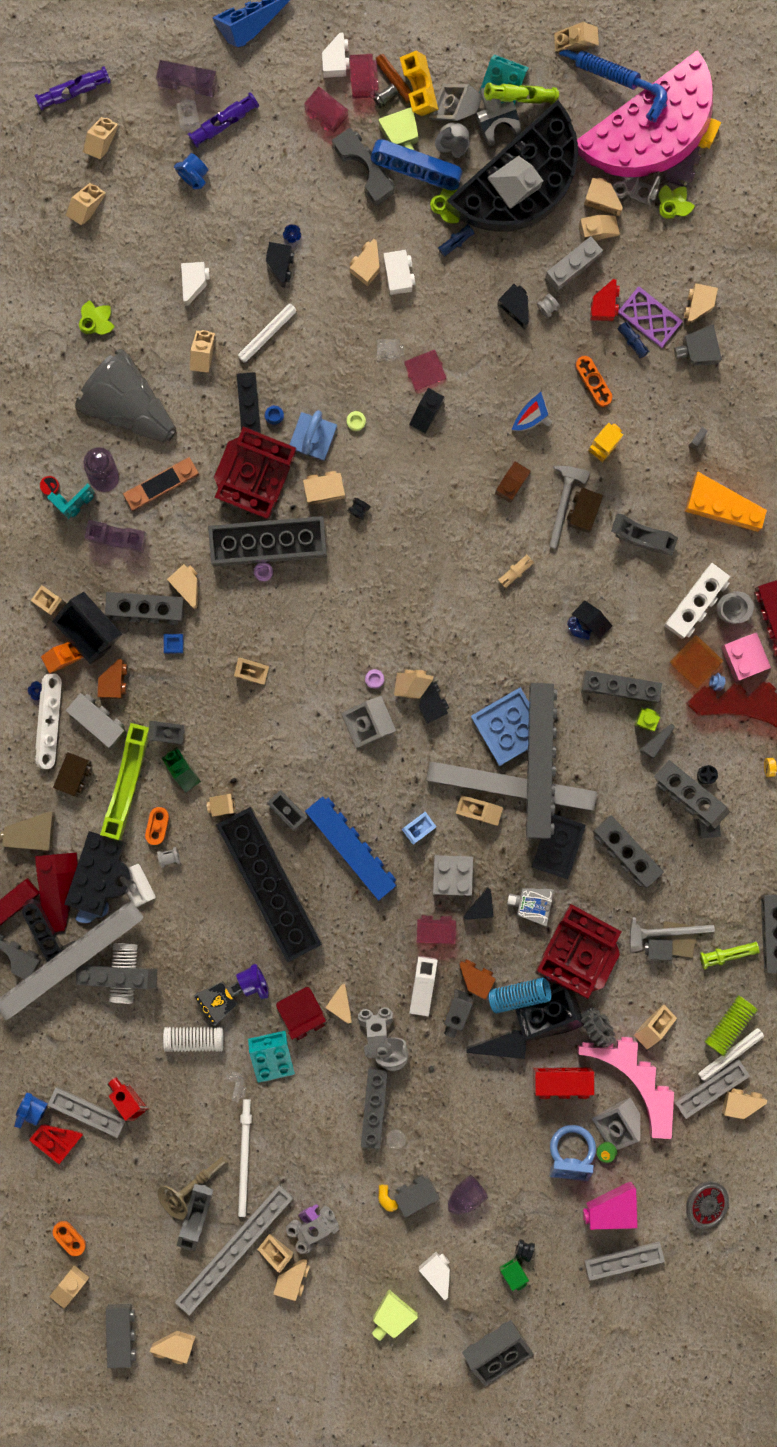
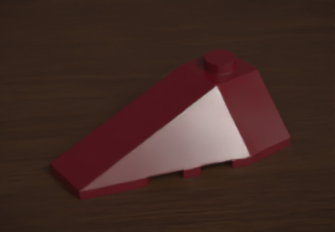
[35,852,78,932]

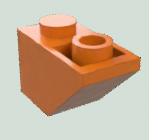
[41,642,84,674]

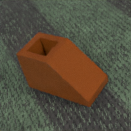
[97,659,127,699]
[459,959,496,1000]

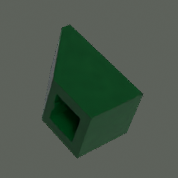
[161,747,201,793]

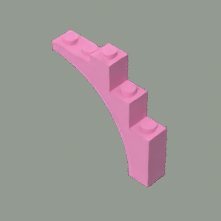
[577,1037,674,1139]

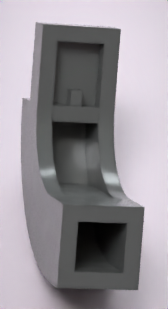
[611,513,678,556]
[177,1184,213,1252]

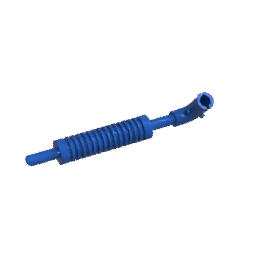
[559,49,668,122]

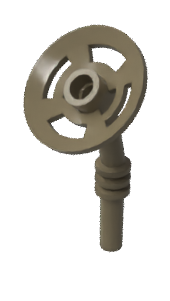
[158,1156,227,1220]

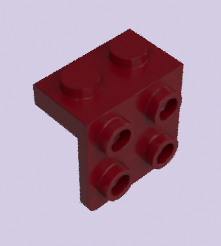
[276,987,327,1040]

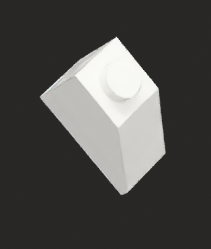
[181,262,210,306]
[419,1252,450,1300]

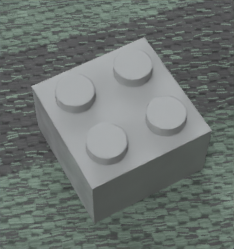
[433,855,473,896]

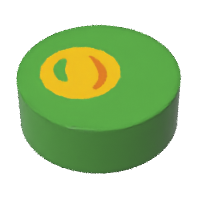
[597,1142,617,1163]

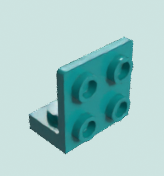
[479,54,529,105]
[47,483,95,519]
[248,1030,295,1082]

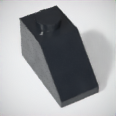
[497,284,529,330]
[409,388,445,434]

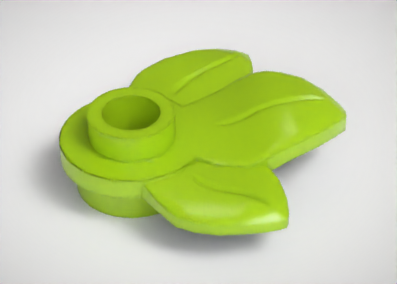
[659,185,695,219]
[430,189,459,224]
[79,300,115,335]

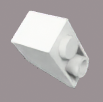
[322,33,350,78]

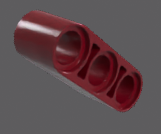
[0,878,40,926]

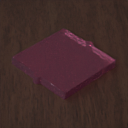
[404,349,447,391]

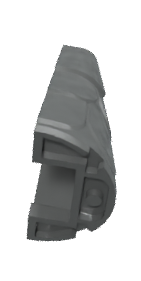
[75,349,176,443]

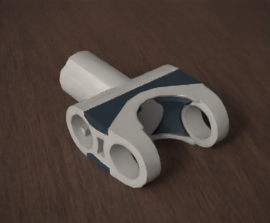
[476,84,521,147]

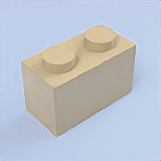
[303,471,345,505]

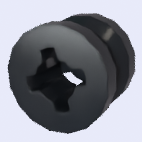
[347,497,371,520]
[697,765,718,785]
[514,1239,535,1262]

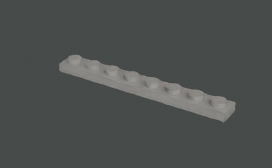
[175,1184,293,1315]

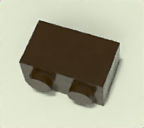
[566,488,603,533]
[53,752,92,797]

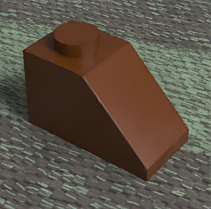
[495,461,531,503]

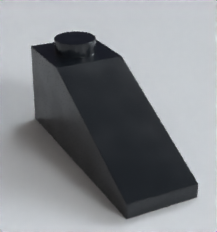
[466,1029,526,1059]

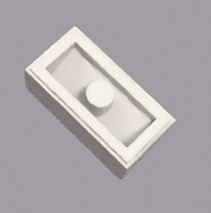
[120,864,155,907]

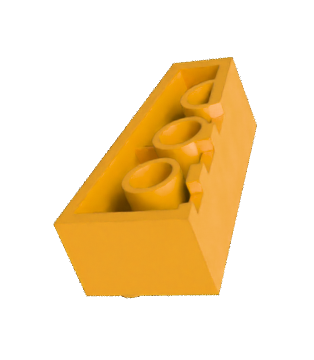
[685,472,767,532]

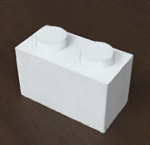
[383,250,415,295]

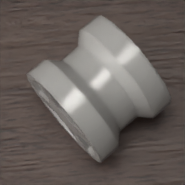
[537,294,560,318]

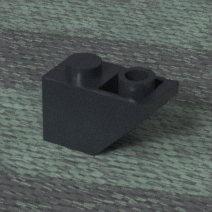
[266,242,295,288]
[419,681,449,724]

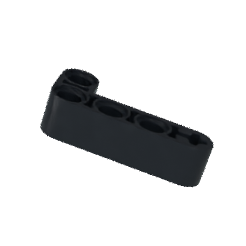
[22,899,75,962]

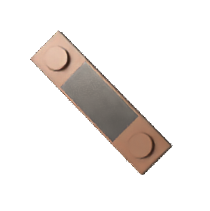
[123,457,199,511]

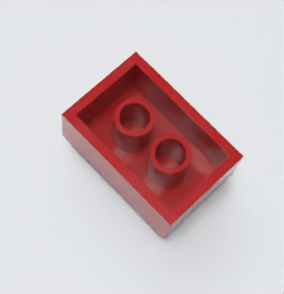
[533,1067,594,1099]

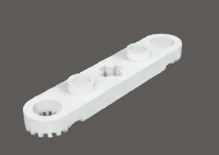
[35,674,62,769]

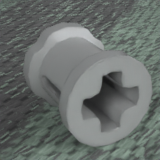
[157,847,181,868]

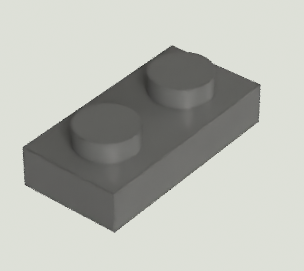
[148,721,184,744]

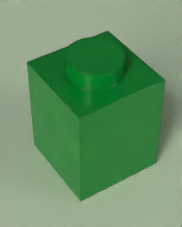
[499,1258,529,1291]

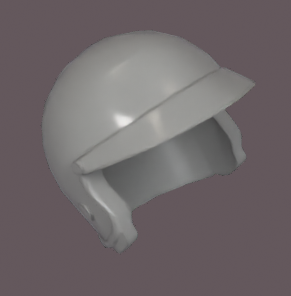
[435,122,470,158]
[717,591,754,624]
[376,1037,409,1071]

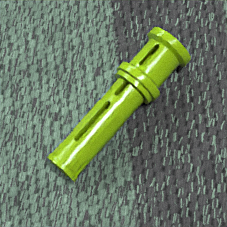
[699,941,760,970]

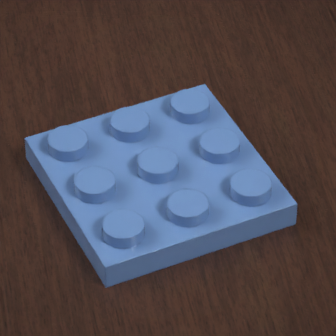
[470,687,529,766]

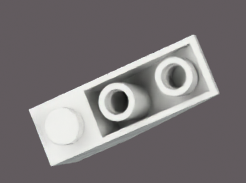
[409,956,438,1016]

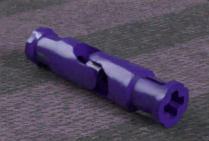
[35,66,111,111]
[187,92,259,148]

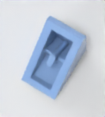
[401,812,436,845]

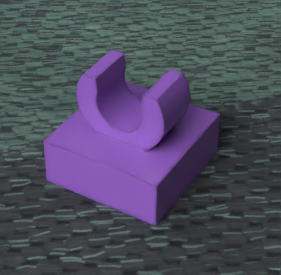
[298,1204,320,1230]

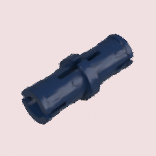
[437,224,475,257]
[617,321,650,359]

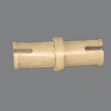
[498,554,534,588]

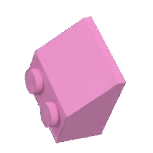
[721,633,771,682]

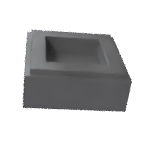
[689,427,708,449]

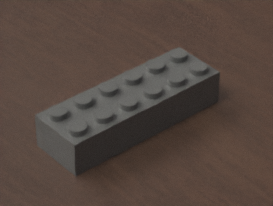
[208,516,327,567]

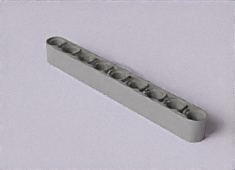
[426,762,597,811]
[0,901,144,1020]

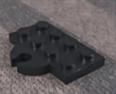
[64,831,133,916]

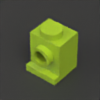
[634,707,660,732]

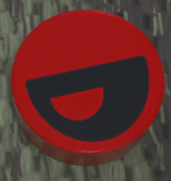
[40,476,60,495]

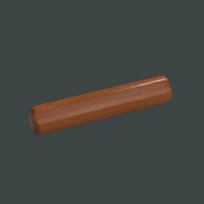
[375,54,412,103]

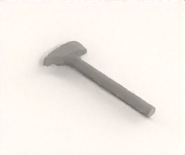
[549,466,590,549]
[630,917,715,952]

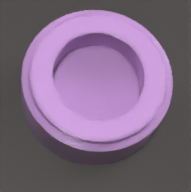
[254,562,273,581]
[365,669,384,689]

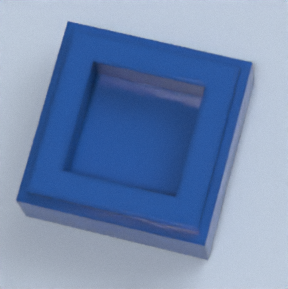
[164,634,184,654]

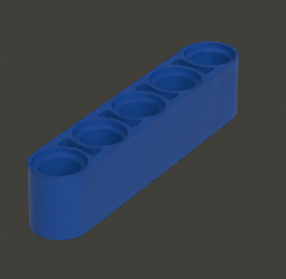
[371,139,462,191]

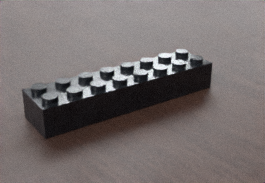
[216,807,323,963]

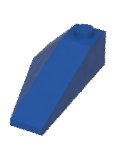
[213,0,290,47]

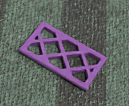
[618,286,683,348]

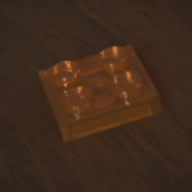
[669,635,723,689]

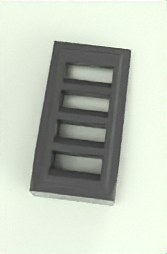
[640,724,675,758]

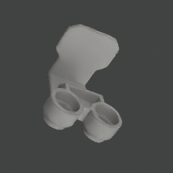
[613,175,660,205]
[358,1008,393,1058]
[286,1205,339,1255]

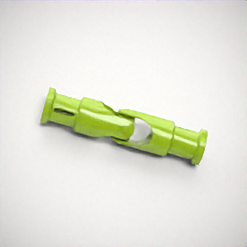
[484,83,559,105]

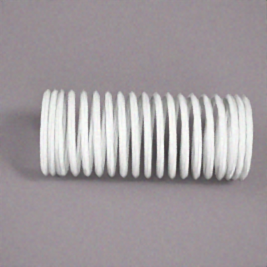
[109,943,138,1004]
[163,1027,223,1052]

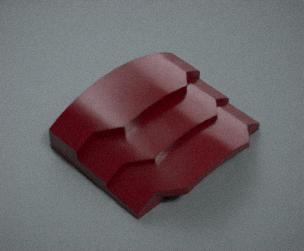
[214,426,297,520]
[535,904,622,999]

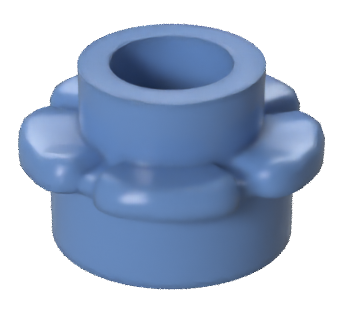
[709,673,726,691]

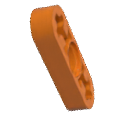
[575,356,612,407]

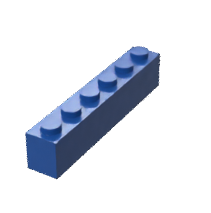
[305,796,396,901]

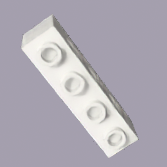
[664,563,730,639]

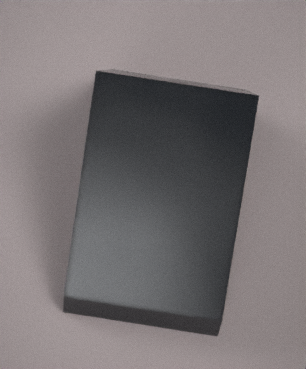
[572,600,612,640]
[463,887,494,920]

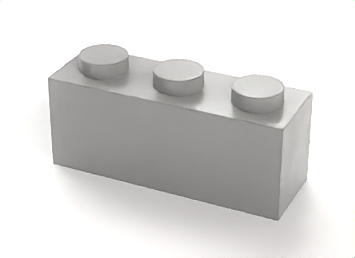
[545,236,603,292]
[66,693,126,749]

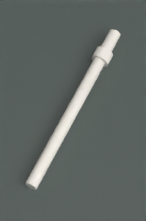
[238,1099,252,1217]

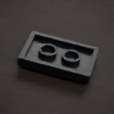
[531,814,586,879]

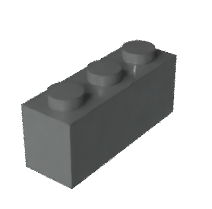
[106,1304,136,1368]

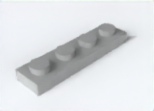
[674,1059,750,1119]
[48,1087,126,1138]
[584,1242,665,1281]

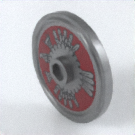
[686,1181,729,1229]

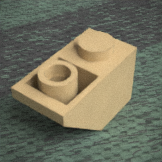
[554,22,599,52]
[83,117,118,159]
[66,183,106,225]
[349,239,380,286]
[684,284,718,325]
[190,330,215,373]
[394,670,433,699]
[722,1088,767,1119]
[273,1258,310,1301]
[150,1331,196,1364]

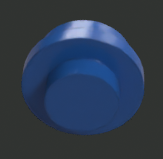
[265,406,284,425]

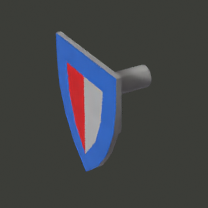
[512,392,552,432]

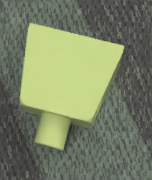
[378,107,418,150]
[372,1290,418,1341]

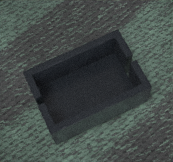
[52,592,122,664]

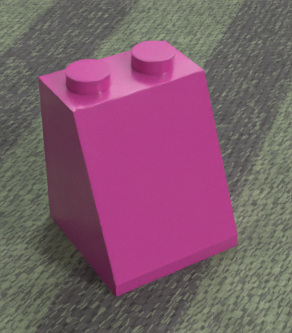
[583,1182,637,1230]

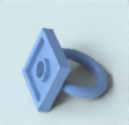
[290,410,337,461]
[550,1125,596,1181]

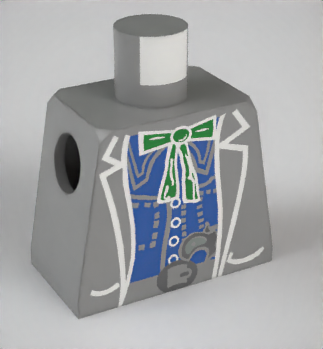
[507,888,554,926]

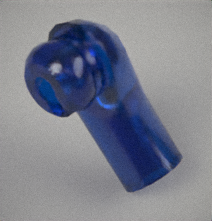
[567,617,591,640]

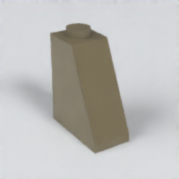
[0,812,55,851]

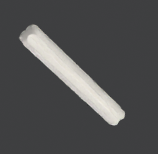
[238,304,296,363]
[698,1029,764,1082]

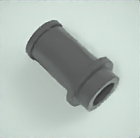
[373,84,398,107]

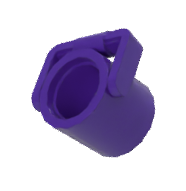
[236,964,269,1000]

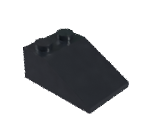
[515,986,585,1042]

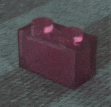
[350,54,378,99]
[304,86,348,133]
[416,915,456,944]

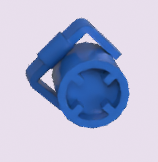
[174,153,209,190]
[14,1093,48,1129]

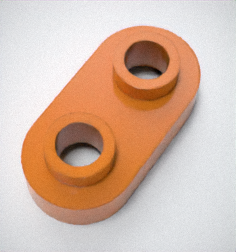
[145,807,169,845]
[52,1221,86,1256]

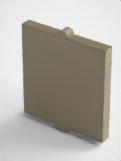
[660,921,697,958]

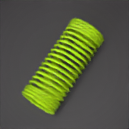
[704,995,758,1056]

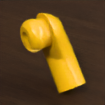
[378,1185,398,1212]

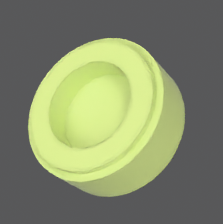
[347,411,366,431]

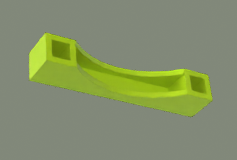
[100,723,149,840]

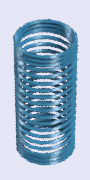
[488,977,551,1014]

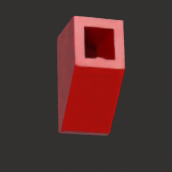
[590,279,620,321]

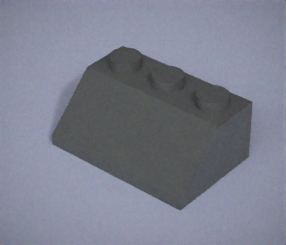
[462,1320,534,1387]

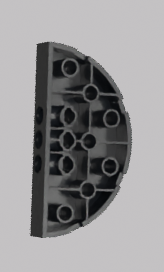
[445,100,578,232]

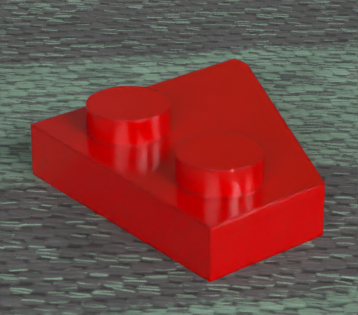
[29,1124,83,1164]

